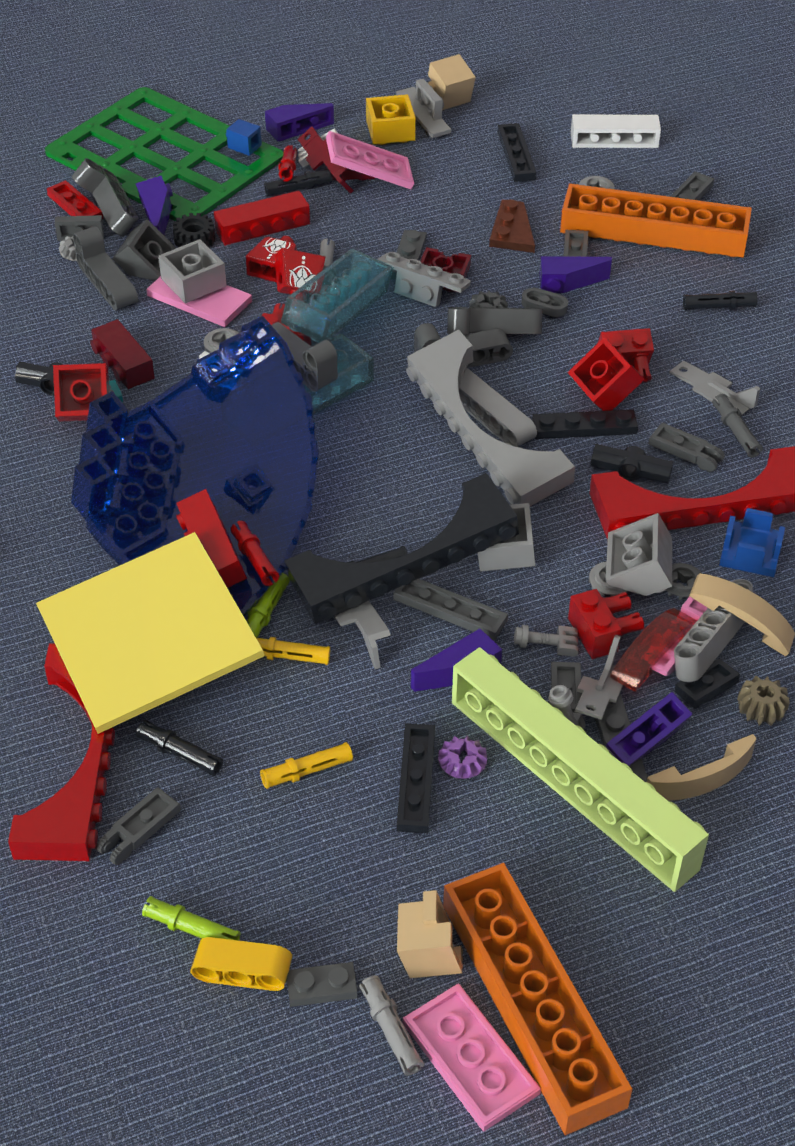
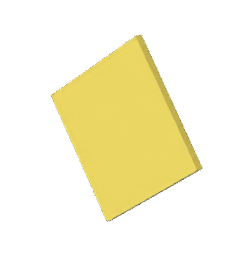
[36,532,265,734]

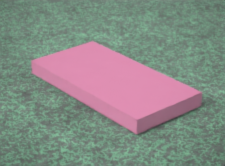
[326,131,414,189]
[146,276,252,327]
[403,983,541,1132]

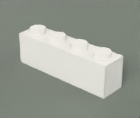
[571,114,661,148]

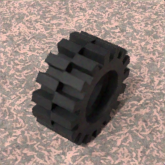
[172,213,215,248]

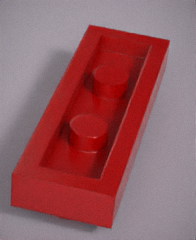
[47,180,103,219]

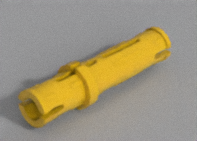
[256,637,331,665]
[260,742,353,789]

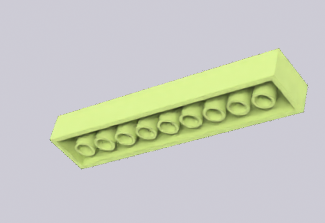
[452,647,709,892]

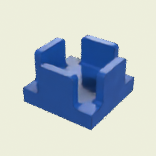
[719,508,785,577]

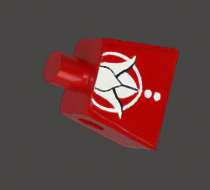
[246,235,297,283]
[275,248,326,308]

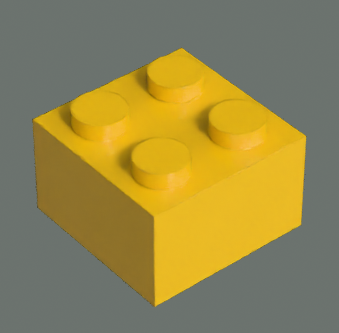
[366,94,416,145]

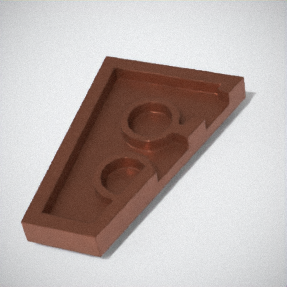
[489,199,535,253]

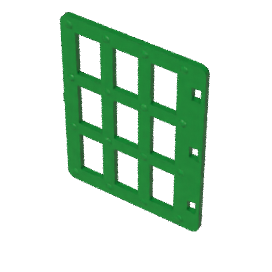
[45,87,283,221]

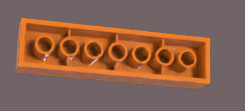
[560,183,752,258]
[443,863,632,1135]

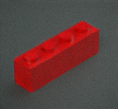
[214,190,310,246]
[176,489,247,588]

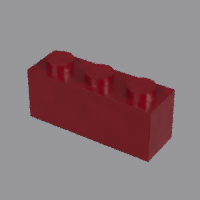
[90,319,155,389]

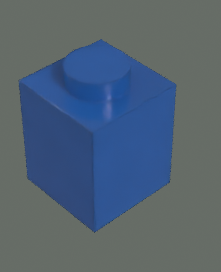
[226,119,262,156]

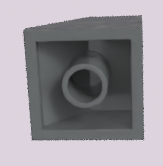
[112,219,176,281]

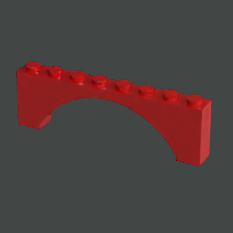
[589,446,795,539]
[8,643,115,861]

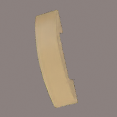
[689,573,795,656]
[647,734,756,801]

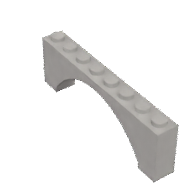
[406,330,575,506]

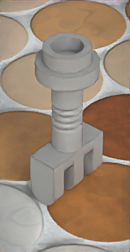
[514,625,578,657]
[548,685,586,729]

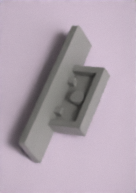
[396,78,451,138]
[376,252,471,307]

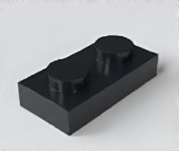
[675,658,740,709]

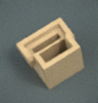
[428,54,476,110]
[397,890,462,978]

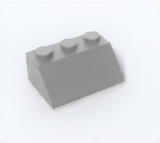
[606,513,672,596]

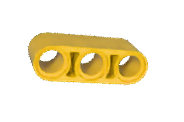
[190,937,293,991]

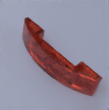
[610,608,697,692]

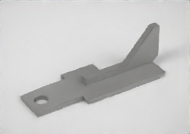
[670,361,760,414]
[335,601,391,669]
[575,635,629,720]

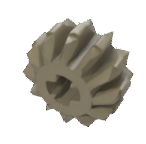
[737,675,790,726]

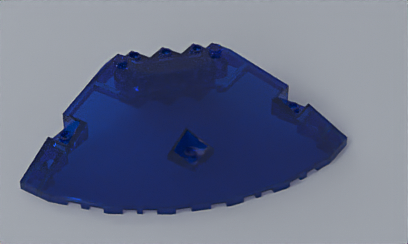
[71,316,319,617]

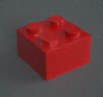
[567,337,645,411]
[53,363,111,422]

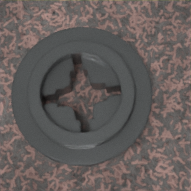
[469,290,508,308]
[666,563,702,600]

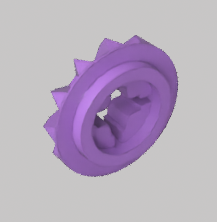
[438,735,487,779]

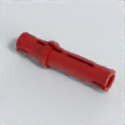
[279,145,297,181]
[230,521,279,586]

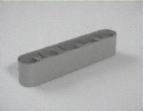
[459,368,537,447]
[674,579,753,682]

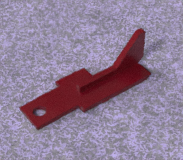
[298,126,353,194]

